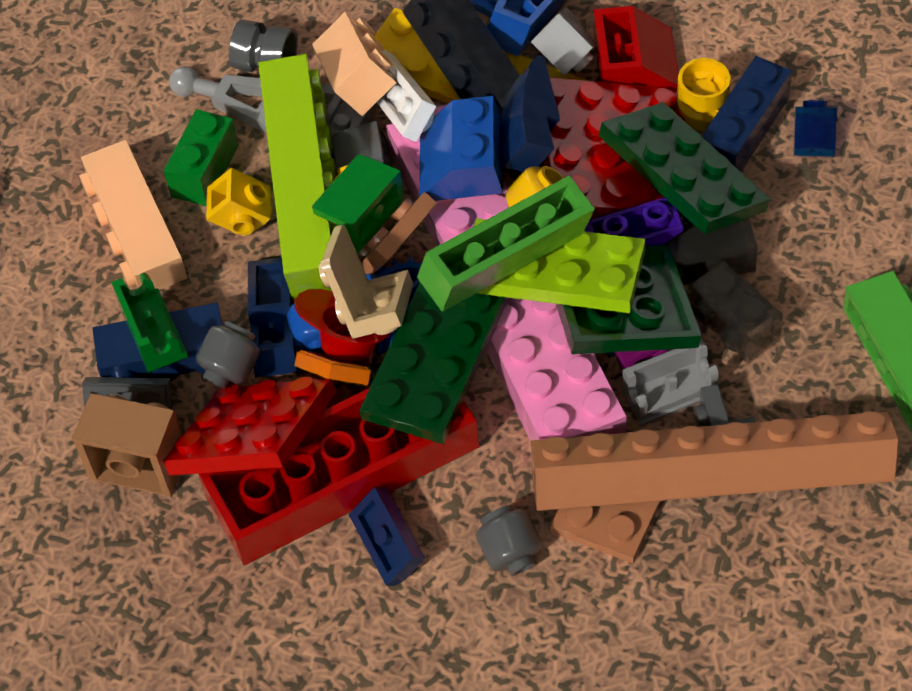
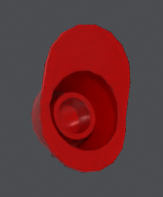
[294,289,392,367]

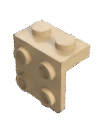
[319,225,414,339]

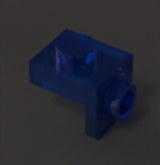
[793,100,837,158]

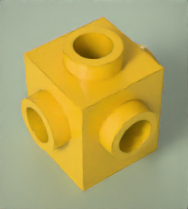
[206,168,272,236]

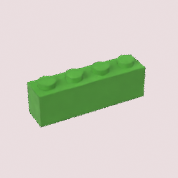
[417,176,595,312]
[843,271,912,433]

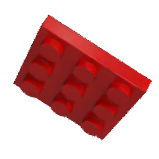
[163,377,336,476]

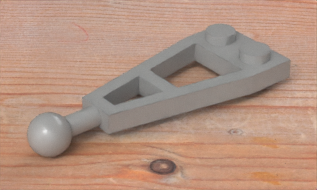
[169,66,378,161]

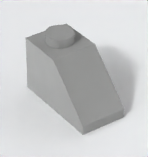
[531,7,596,76]

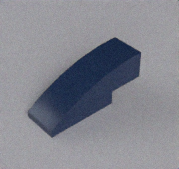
[500,55,560,172]
[248,258,298,378]

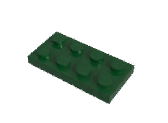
[598,102,771,235]
[359,282,507,444]

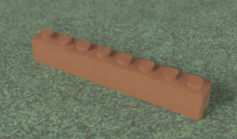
[531,411,898,511]

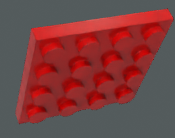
[542,77,693,224]

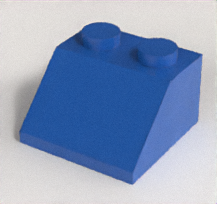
[419,96,503,201]

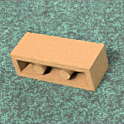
[312,12,396,116]

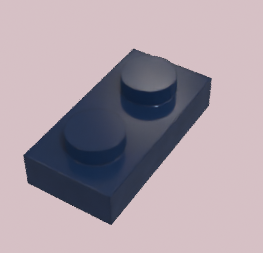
[349,487,425,586]

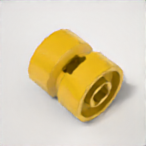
[677,58,731,132]

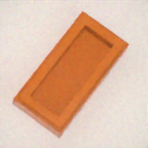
[294,350,371,385]

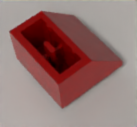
[594,6,679,89]

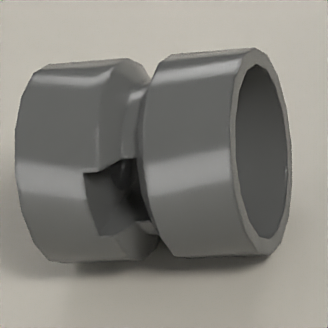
[229,19,298,72]

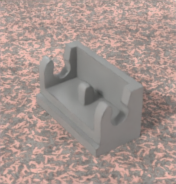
[623,338,719,426]

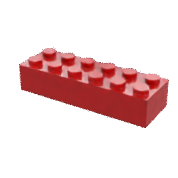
[198,388,479,566]

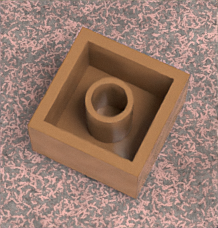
[72,393,182,497]

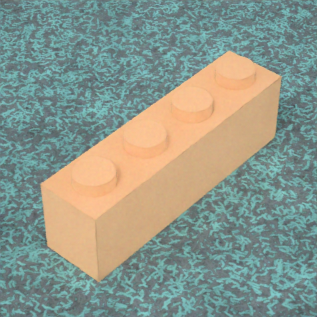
[79,140,188,290]

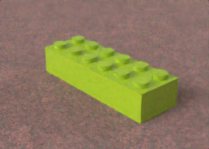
[258,54,339,302]

